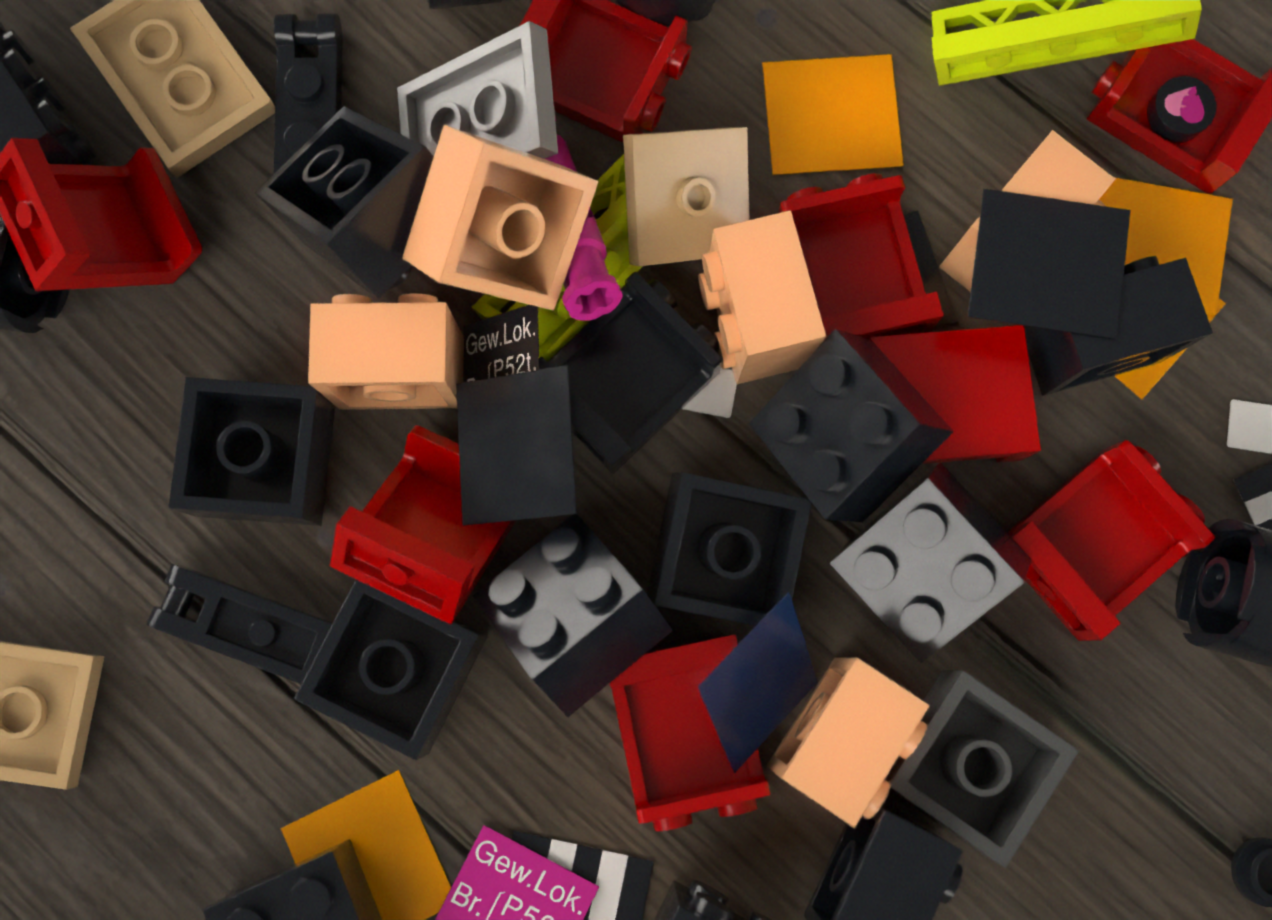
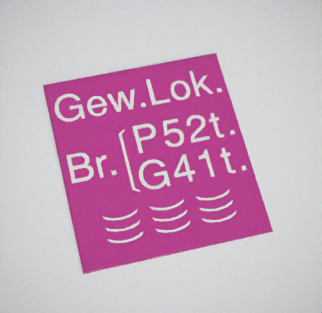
[435,825,599,920]

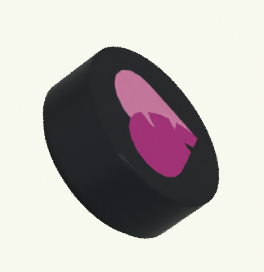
[1147,76,1217,142]

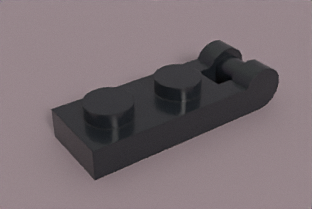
[274,13,343,173]
[146,563,333,684]

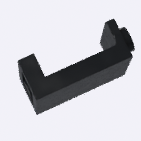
[539,271,723,474]

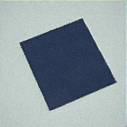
[698,592,818,773]

